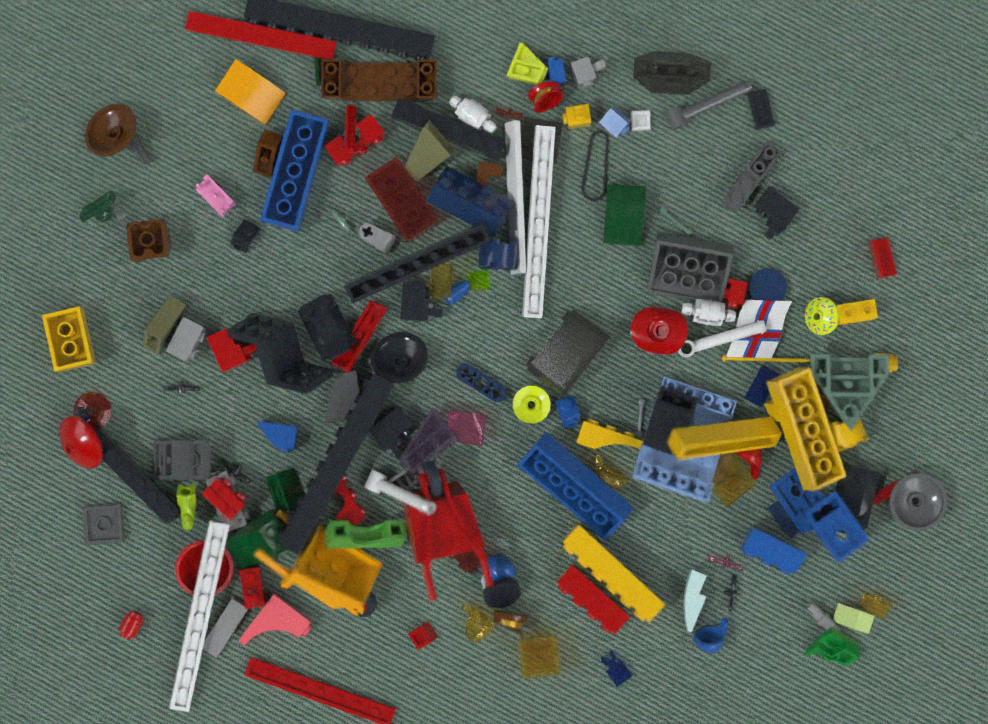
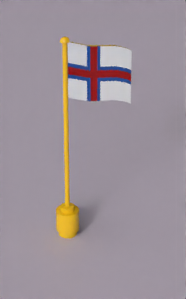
[721,300,898,373]

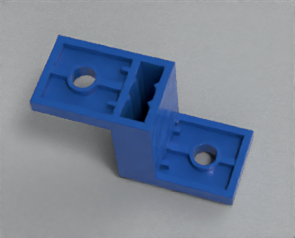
[768,467,869,563]

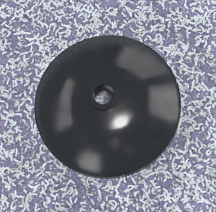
[371,332,428,383]

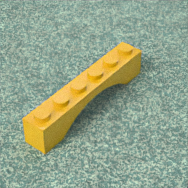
[576,419,644,449]

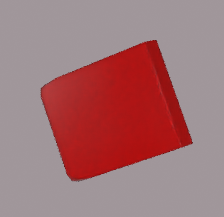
[408,622,438,650]

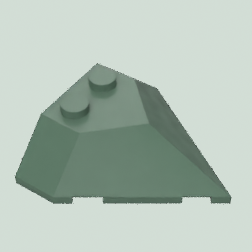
[810,354,889,431]

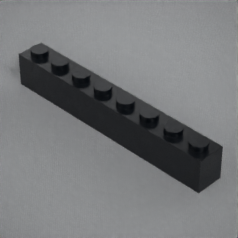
[344,220,494,304]

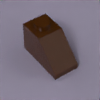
[253,130,283,178]

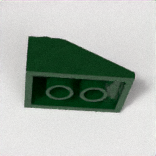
[603,184,646,246]
[225,509,290,569]

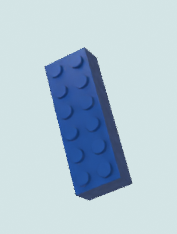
[260,110,330,233]
[518,432,634,540]

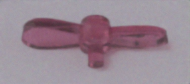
[708,555,744,571]

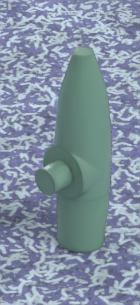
[330,208,353,233]

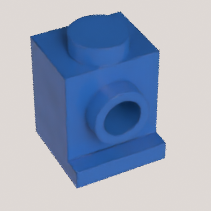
[545,57,566,85]

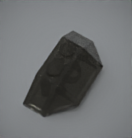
[633,52,711,95]

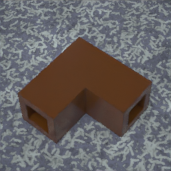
[476,161,503,186]

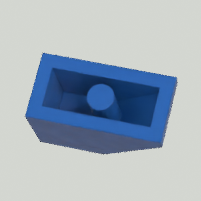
[258,422,299,453]

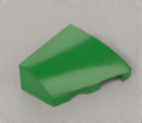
[805,627,861,666]

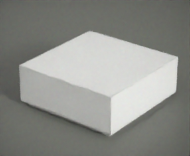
[631,110,651,131]

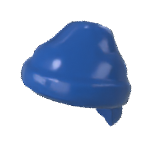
[487,554,516,582]
[693,618,728,654]

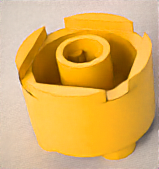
[829,418,869,452]

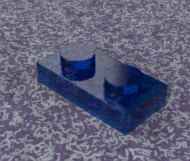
[743,365,779,408]

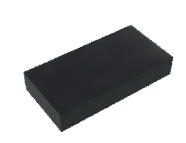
[747,89,775,131]

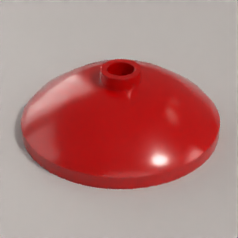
[59,416,103,469]
[175,540,233,595]

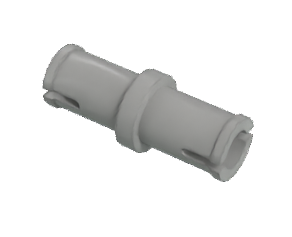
[805,601,841,631]

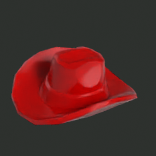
[631,307,688,355]

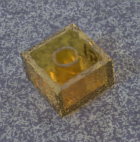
[517,634,561,679]

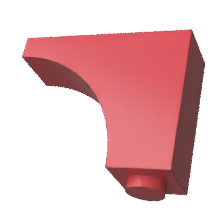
[238,593,312,645]

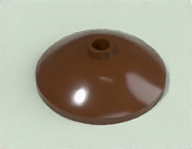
[85,104,136,157]

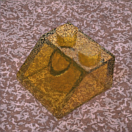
[712,453,756,508]

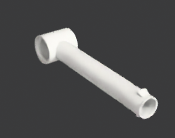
[678,320,766,358]
[364,470,436,515]

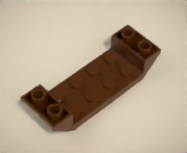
[321,60,437,102]

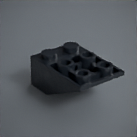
[642,385,698,456]

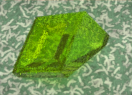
[469,270,490,291]

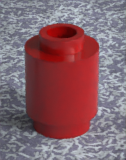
[118,610,144,640]

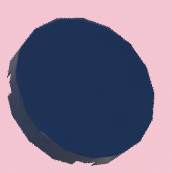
[749,269,787,301]

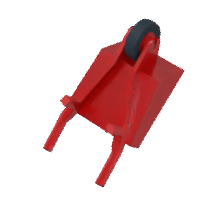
[402,461,494,601]

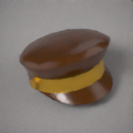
[493,610,528,635]

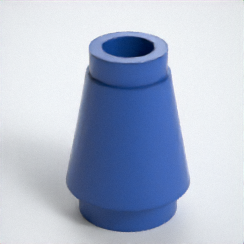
[441,279,471,305]

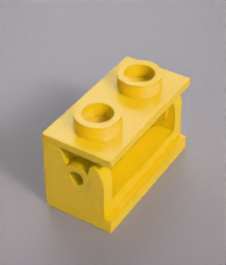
[836,299,878,326]

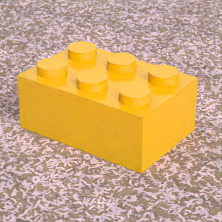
[42,306,96,373]

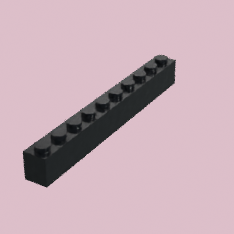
[244,0,435,61]
[277,373,394,555]

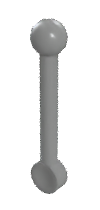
[635,399,646,439]

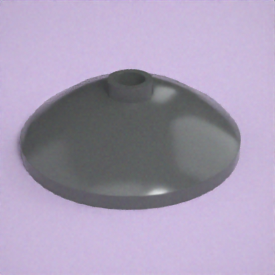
[889,473,947,531]

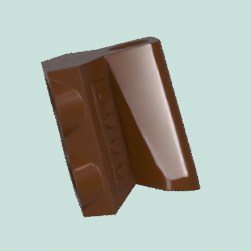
[126,219,172,263]

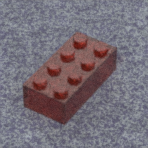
[364,157,439,244]

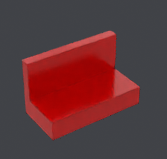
[868,237,897,279]

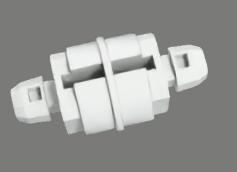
[449,96,497,133]
[681,299,736,326]

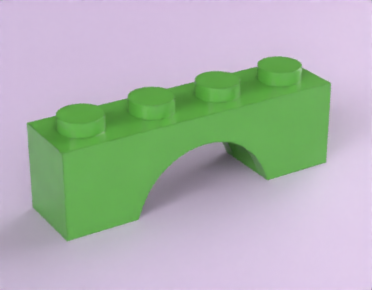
[324,520,407,549]

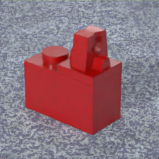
[206,328,257,373]
[239,566,267,609]

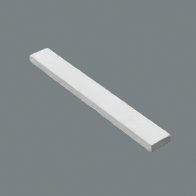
[505,120,526,275]

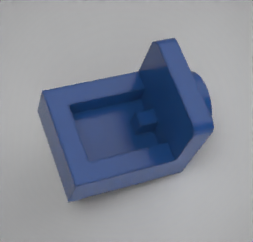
[555,395,582,429]

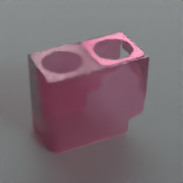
[447,410,486,446]

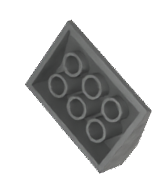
[647,232,733,303]

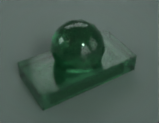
[79,190,116,223]

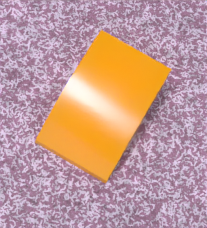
[215,59,286,125]

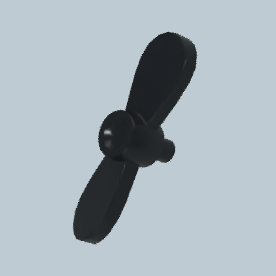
[164,381,200,393]
[220,459,252,483]
[724,575,737,612]

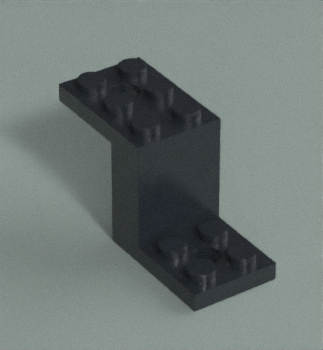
[227,313,334,394]

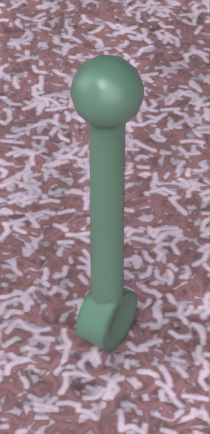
[659,208,693,235]

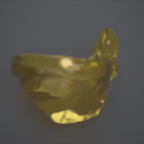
[596,454,629,490]
[461,603,493,643]

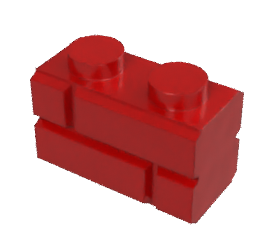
[202,477,247,521]

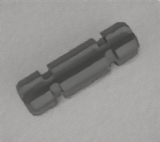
[130,133,152,165]

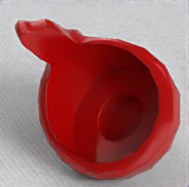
[734,448,762,480]

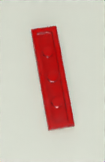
[331,300,388,374]

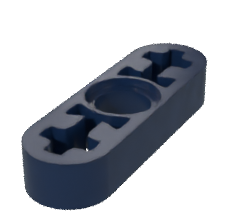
[456,364,506,402]

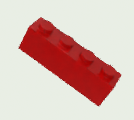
[556,565,630,634]

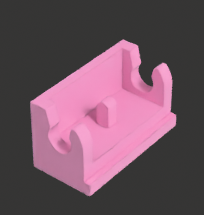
[196,174,236,217]

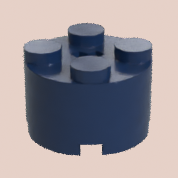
[478,239,518,271]

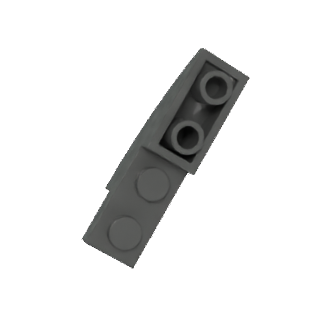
[721,141,782,213]

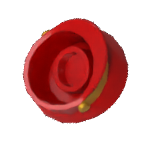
[528,81,563,113]

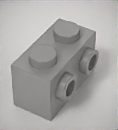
[166,317,207,362]

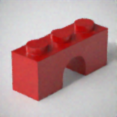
[324,114,385,168]
[334,474,367,526]

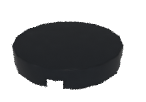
[483,577,521,608]

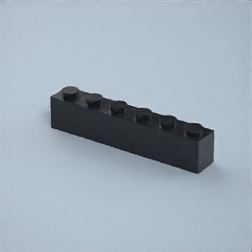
[391,98,505,162]
[95,428,181,524]

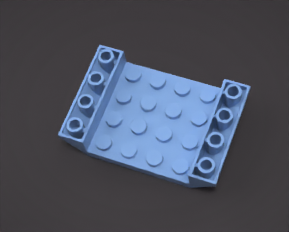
[633,377,737,503]

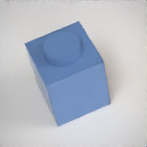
[599,106,632,137]

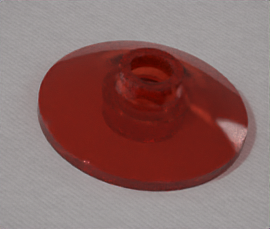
[73,392,112,430]

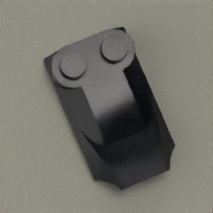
[298,294,357,361]
[835,464,880,534]

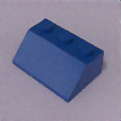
[740,528,807,575]

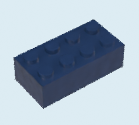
[426,166,514,237]

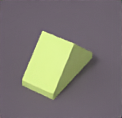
[832,603,875,634]

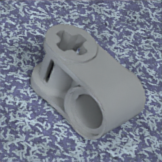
[359,223,397,254]

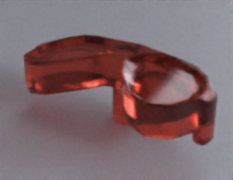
[496,107,523,119]

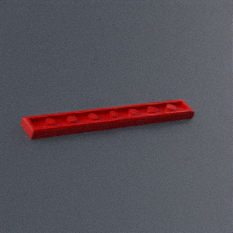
[185,11,337,60]
[244,657,396,724]

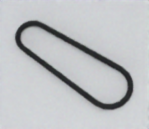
[581,131,609,201]

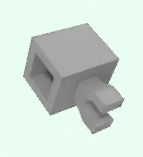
[570,56,606,88]

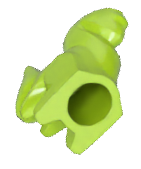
[177,484,197,531]

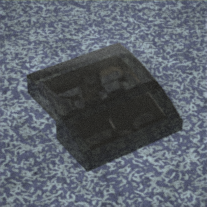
[521,117,563,164]

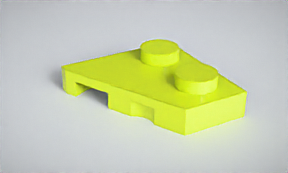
[507,42,548,85]

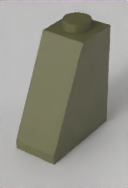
[405,120,454,181]
[142,295,186,355]

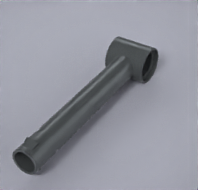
[665,80,752,130]

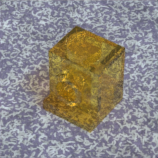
[859,593,892,620]

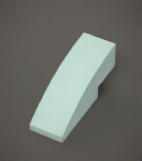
[683,569,706,632]

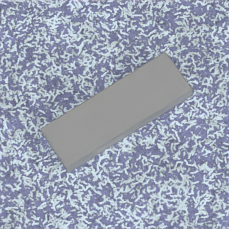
[203,598,248,658]

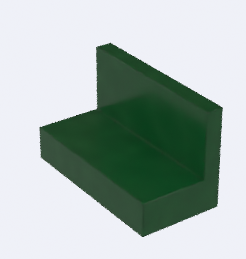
[266,468,303,512]

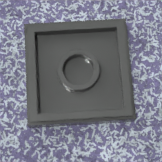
[83,504,125,545]

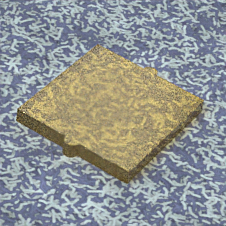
[429,263,453,300]

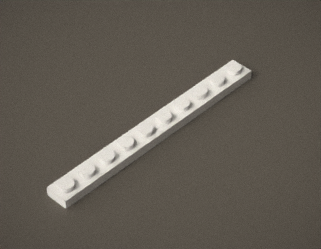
[522,125,555,318]
[169,520,229,712]

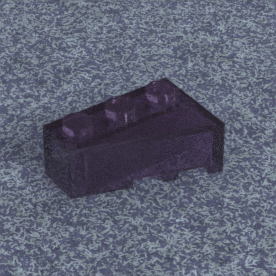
[399,409,457,478]

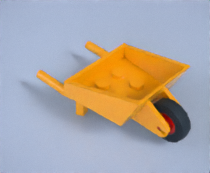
[255,510,383,617]

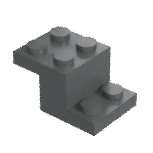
[153,440,212,479]

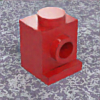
[724,279,747,309]

